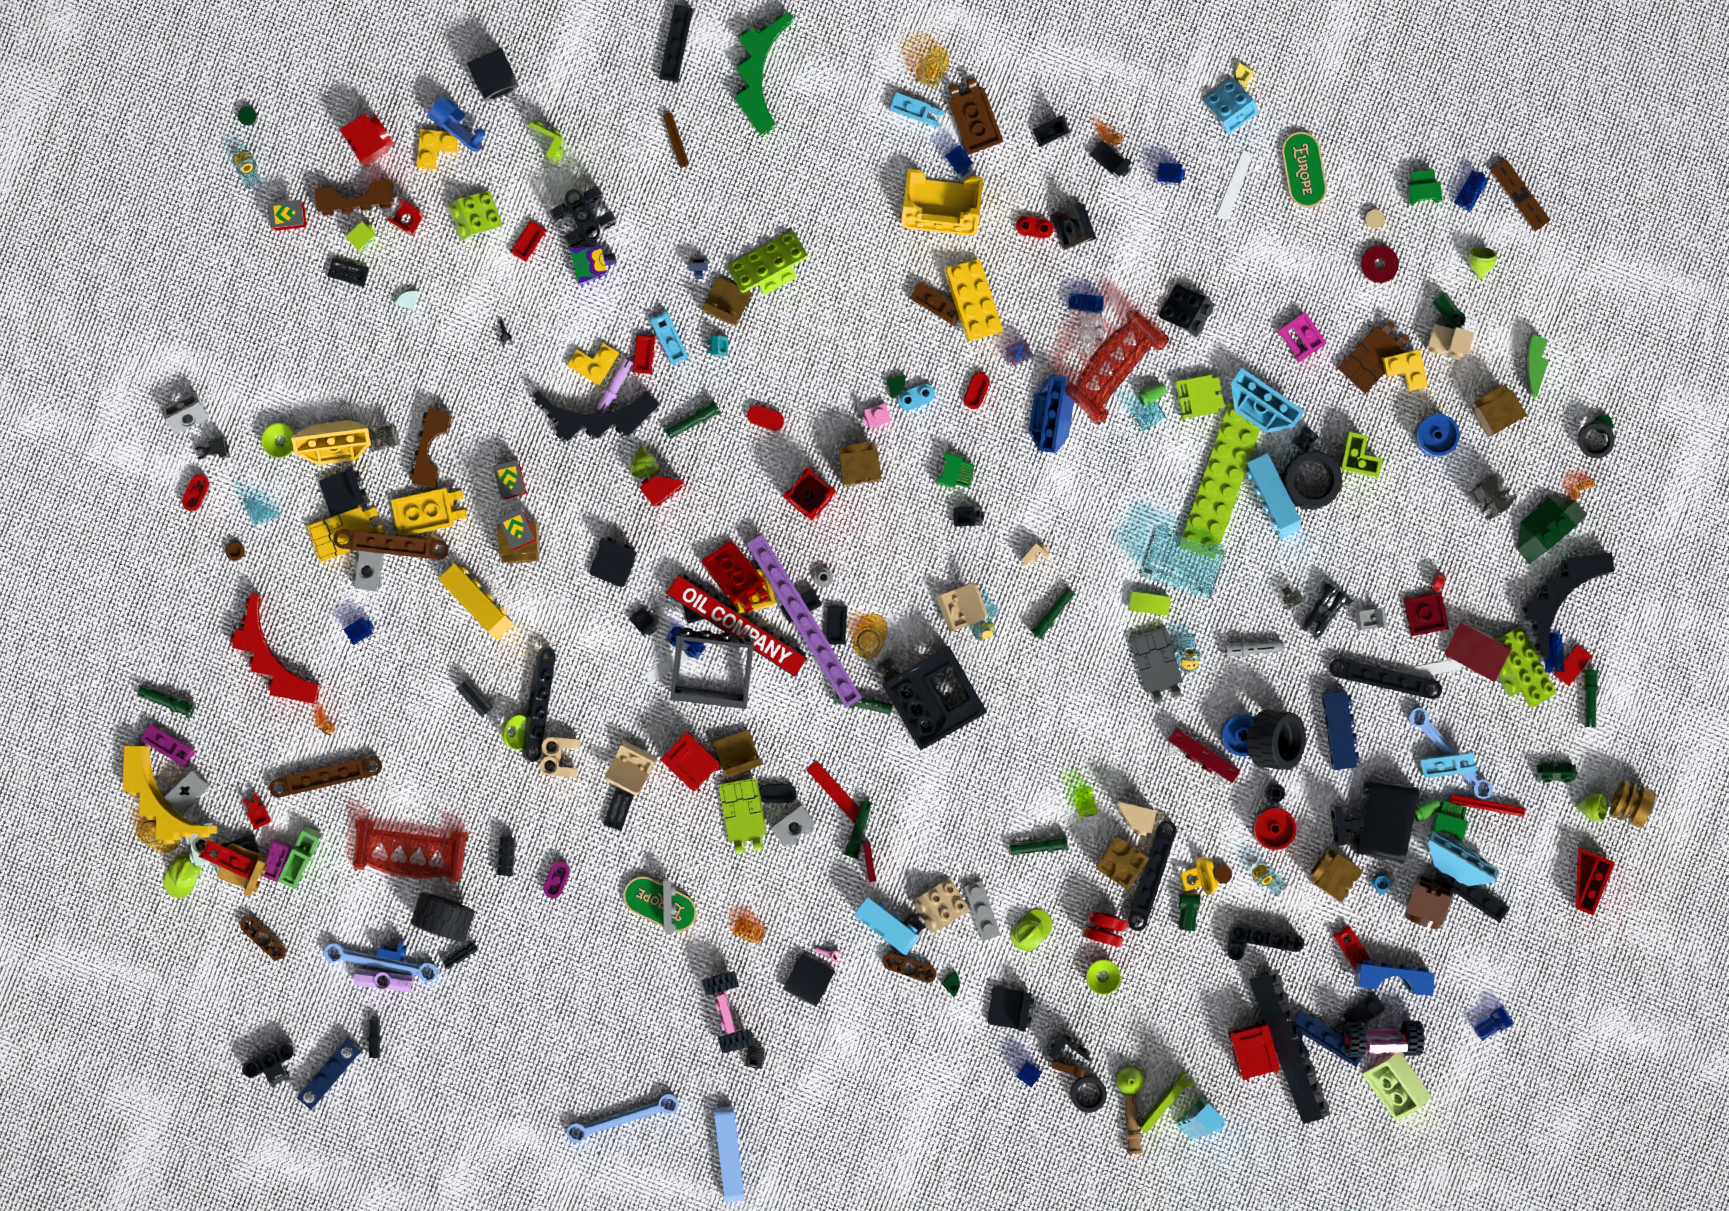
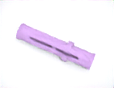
[595,358,633,413]

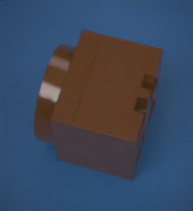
[1404,874,1454,929]

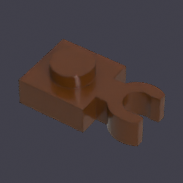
[1051,1058,1085,1077]

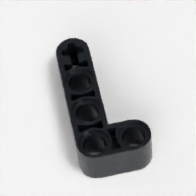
[1225,923,1305,960]

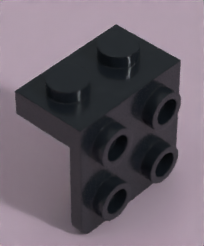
[1159,285,1215,338]
[320,467,368,516]
[589,536,638,588]
[987,986,1035,1032]
[1045,1033,1092,1062]

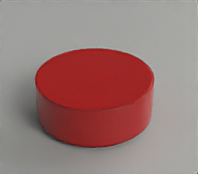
[1431,571,1445,591]

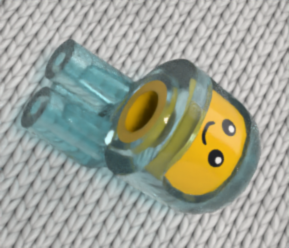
[232,149,262,189]
[971,604,999,641]
[1177,633,1201,673]
[1250,861,1287,896]

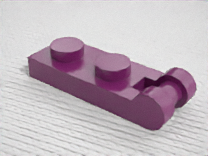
[140,724,197,768]

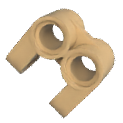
[540,737,581,778]

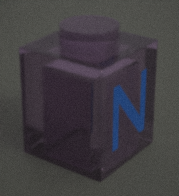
[1003,339,1034,367]

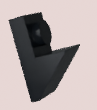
[1032,115,1071,147]

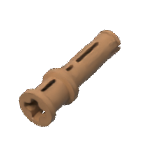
[1124,1095,1144,1154]

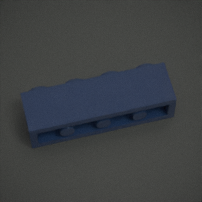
[1322,691,1360,770]

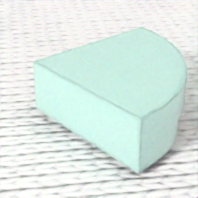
[395,291,419,311]

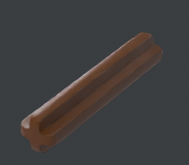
[663,113,689,168]

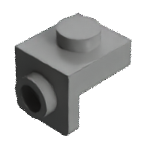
[1355,608,1387,631]

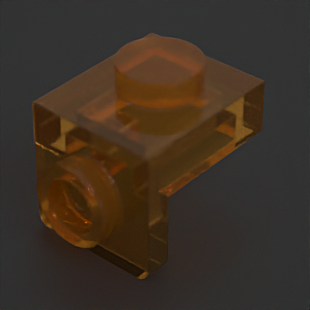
[732,916,766,944]

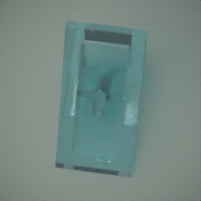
[1131,401,1167,433]
[243,497,282,527]

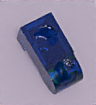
[1067,294,1105,316]

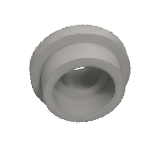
[814,568,833,587]

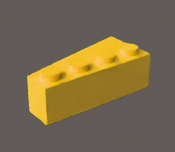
[438,563,514,640]

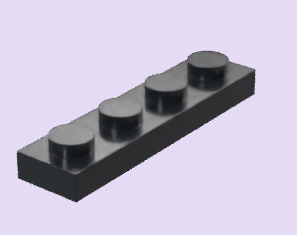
[659,4,694,84]
[1435,871,1510,923]

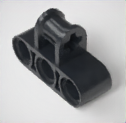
[242,1041,296,1088]

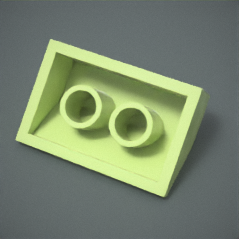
[1362,1052,1432,1121]

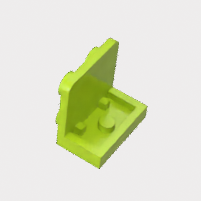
[527,121,566,164]
[448,191,502,241]

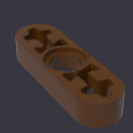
[240,916,287,960]
[883,953,937,983]

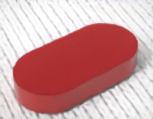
[964,372,990,410]
[747,406,785,431]

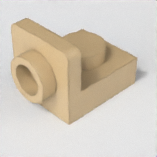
[1020,543,1050,566]

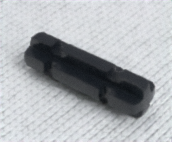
[443,942,479,969]

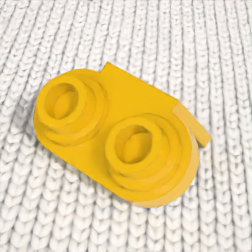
[1180,856,1219,895]

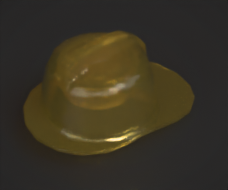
[914,46,949,88]
[852,613,888,659]
[136,816,180,853]

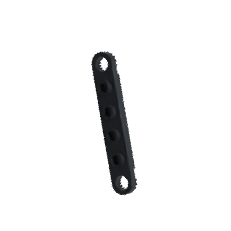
[521,647,556,762]
[1329,659,1442,699]
[1128,820,1177,931]

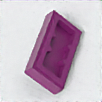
[260,839,291,882]

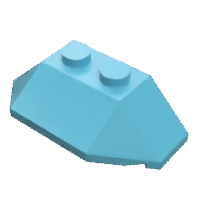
[1230,368,1305,433]
[1428,831,1499,886]

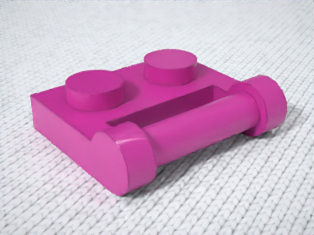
[1277,312,1327,363]

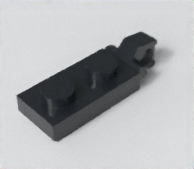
[1334,993,1386,1034]

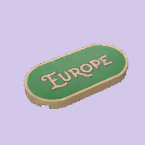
[1282,132,1327,208]
[623,876,697,932]

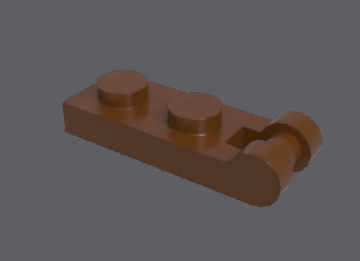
[909,282,959,327]

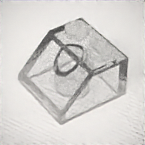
[1078,314,1109,356]

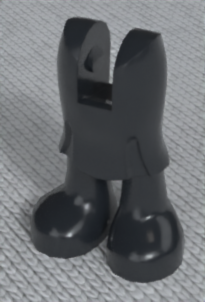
[1301,580,1354,640]

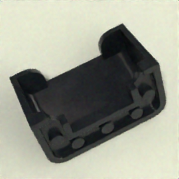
[1353,778,1419,863]

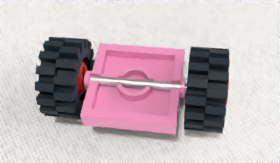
[702,971,755,1053]
[1342,1021,1425,1057]

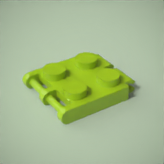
[1174,375,1225,420]

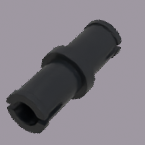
[367,1019,382,1058]

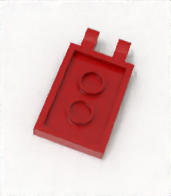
[700,540,769,613]

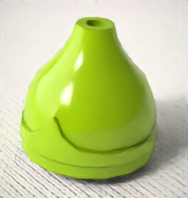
[1468,247,1498,279]
[630,446,659,478]
[1576,793,1608,822]
[1115,1066,1145,1095]

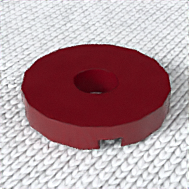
[1360,245,1399,284]

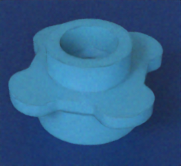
[1370,872,1393,895]

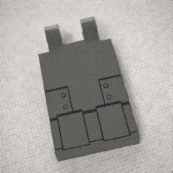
[1129,627,1183,704]

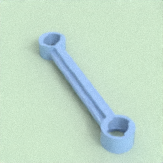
[1408,708,1493,799]
[324,943,439,982]
[567,1093,678,1143]

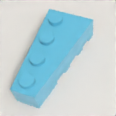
[1245,453,1301,540]
[1175,1096,1225,1140]

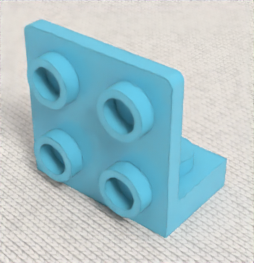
[1203,78,1259,135]

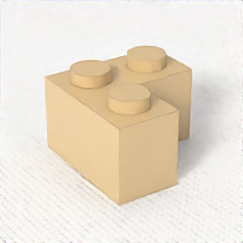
[1426,324,1475,360]

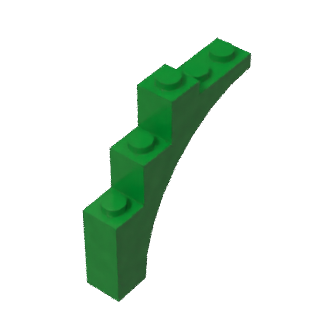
[734,12,794,138]

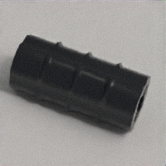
[457,678,494,718]
[496,836,516,876]

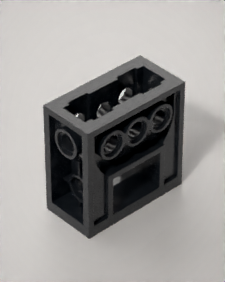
[882,646,987,751]

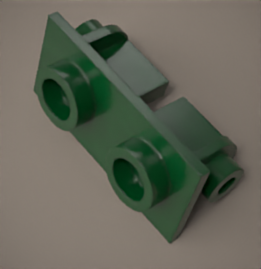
[1536,762,1578,783]

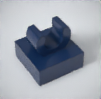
[689,259,708,279]

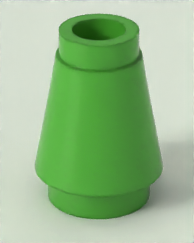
[1137,382,1167,406]
[1414,798,1440,822]

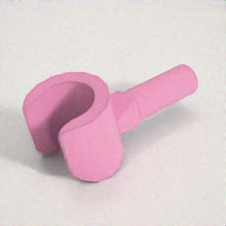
[815,947,842,963]

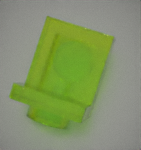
[1073,786,1098,819]

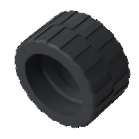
[1282,451,1343,510]
[1247,710,1306,770]
[410,892,475,942]

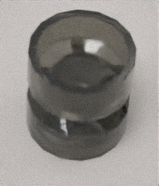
[368,422,399,452]

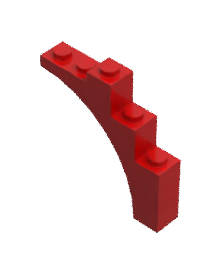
[230,593,321,704]

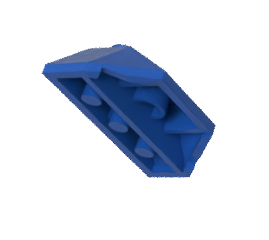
[1028,375,1075,453]

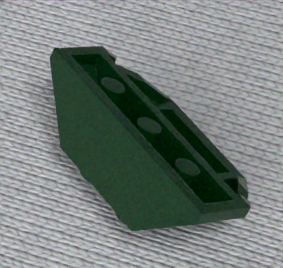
[1517,498,1587,564]

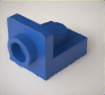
[376,940,407,961]

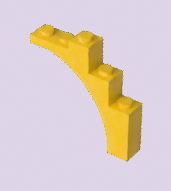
[122,746,217,844]

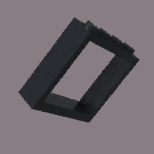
[670,628,755,709]

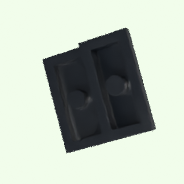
[782,953,835,1007]

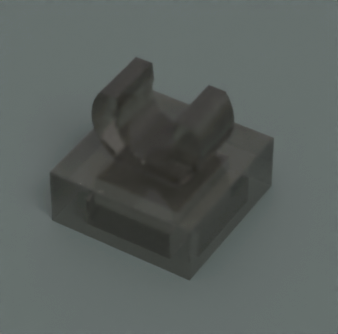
[1282,586,1303,611]

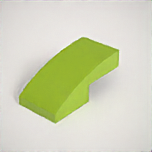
[1128,591,1171,616]

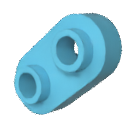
[898,384,935,411]

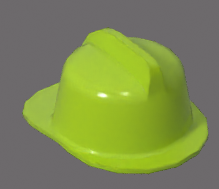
[164,853,201,898]
[1011,909,1053,951]

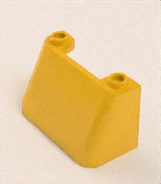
[902,169,984,236]

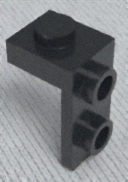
[1090,141,1132,180]

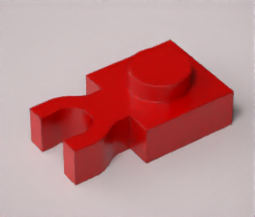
[242,793,273,830]

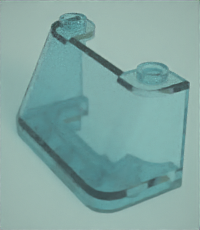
[1139,524,1227,599]

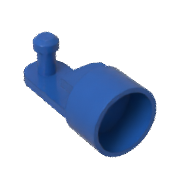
[427,94,486,152]

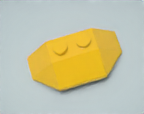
[291,420,371,465]

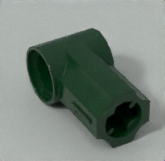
[1432,292,1466,329]
[1178,892,1201,931]

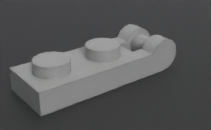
[663,880,676,935]

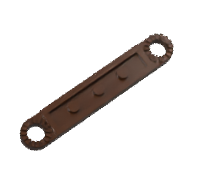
[333,529,449,560]
[269,757,383,798]

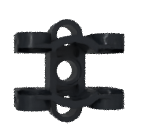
[549,186,618,248]

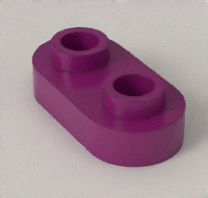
[543,861,571,899]

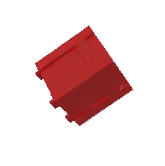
[782,467,837,523]
[660,732,721,792]
[1227,1022,1280,1082]

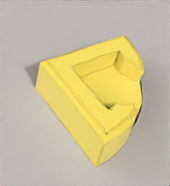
[1235,62,1254,89]

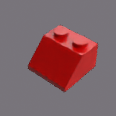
[640,476,686,508]

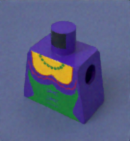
[570,246,617,286]

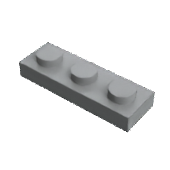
[964,880,1001,941]

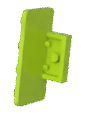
[727,231,808,295]
[1497,627,1556,708]

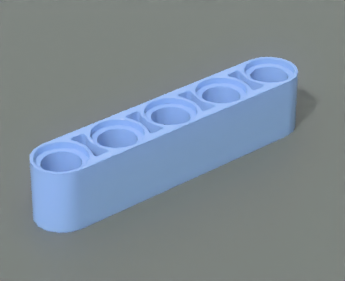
[714,1106,744,1202]

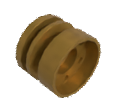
[1609,779,1656,828]

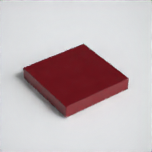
[1403,592,1449,637]
[863,842,876,882]

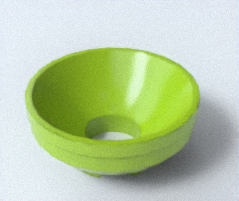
[261,423,295,458]
[501,715,526,750]
[1086,960,1121,995]

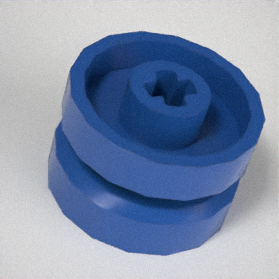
[1414,414,1460,458]
[1220,714,1254,756]

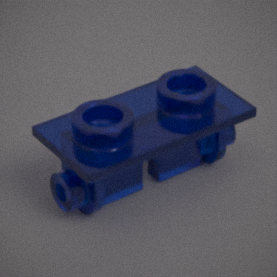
[1453,170,1489,212]
[666,625,707,660]
[1544,632,1565,673]

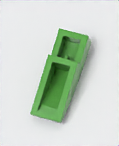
[1525,335,1549,398]
[278,826,323,890]

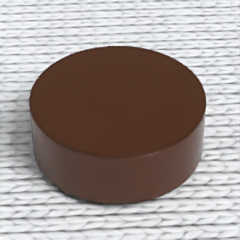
[225,542,246,561]
[1213,865,1232,884]

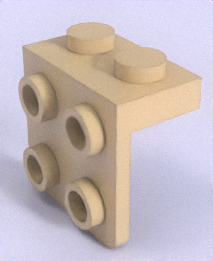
[936,582,988,633]
[604,740,658,795]
[912,879,969,933]

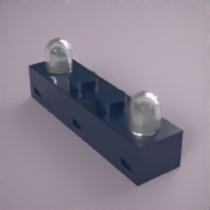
[297,1038,363,1110]

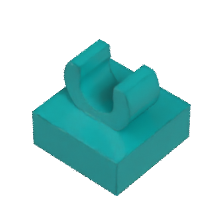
[706,336,729,357]

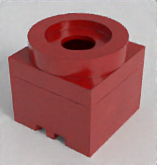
[339,112,395,167]

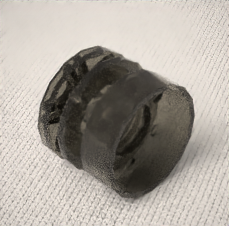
[1466,471,1518,521]

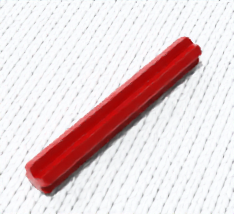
[1449,793,1525,817]

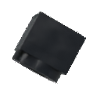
[467,48,519,102]

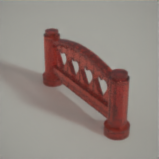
[1065,309,1169,425]
[352,818,470,882]

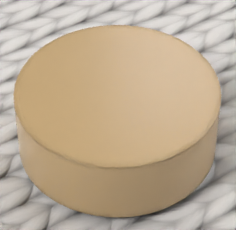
[1365,209,1385,229]

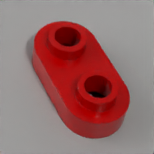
[1015,216,1054,239]
[182,474,210,511]

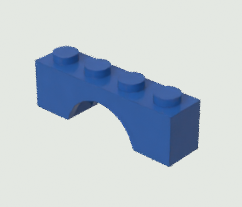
[1353,960,1435,996]

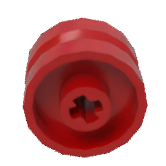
[1252,807,1297,850]
[1081,910,1129,948]

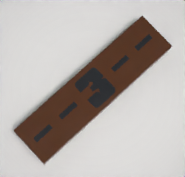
[1490,159,1551,232]

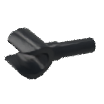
[499,319,513,347]

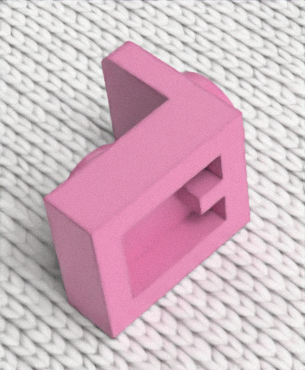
[861,403,892,429]

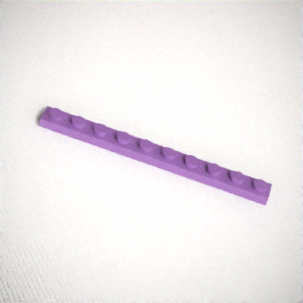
[747,534,862,708]

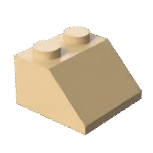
[1116,801,1157,836]

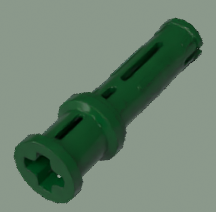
[665,399,722,440]
[1029,587,1076,641]
[1582,669,1600,728]
[137,685,196,719]
[834,693,893,715]
[842,800,873,859]
[1010,834,1069,856]

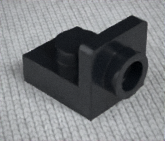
[953,506,984,527]
[629,606,658,637]

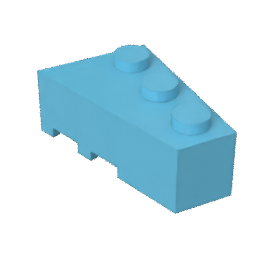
[853,897,920,955]

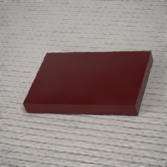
[1444,621,1513,682]

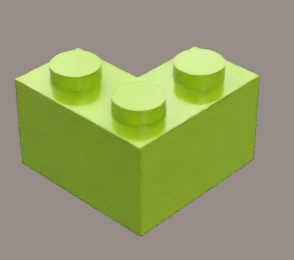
[1339,432,1383,479]

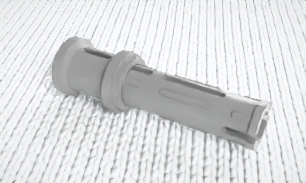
[1225,640,1284,659]

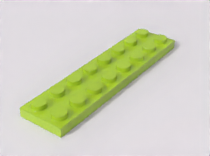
[1178,402,1260,559]

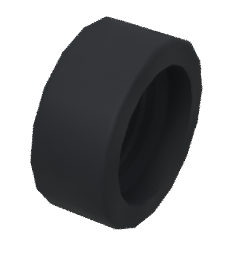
[1578,421,1615,458]
[1070,1075,1107,1113]

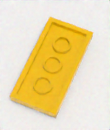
[944,259,1003,342]

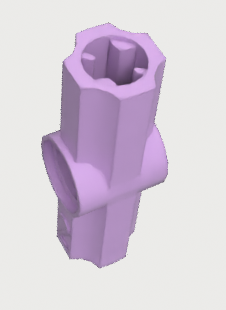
[353,968,414,993]

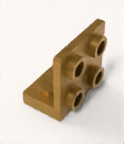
[701,277,752,327]
[713,730,764,778]

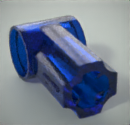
[1473,1006,1514,1041]

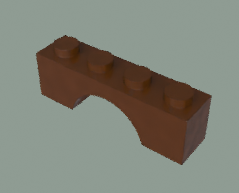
[314,179,395,217]
[410,408,453,489]

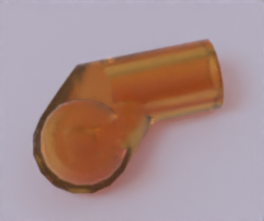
[1096,124,1123,146]
[1569,478,1595,500]
[316,709,336,735]

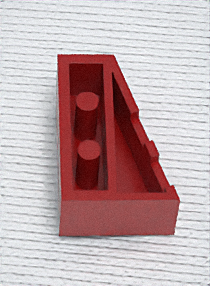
[1575,848,1615,916]

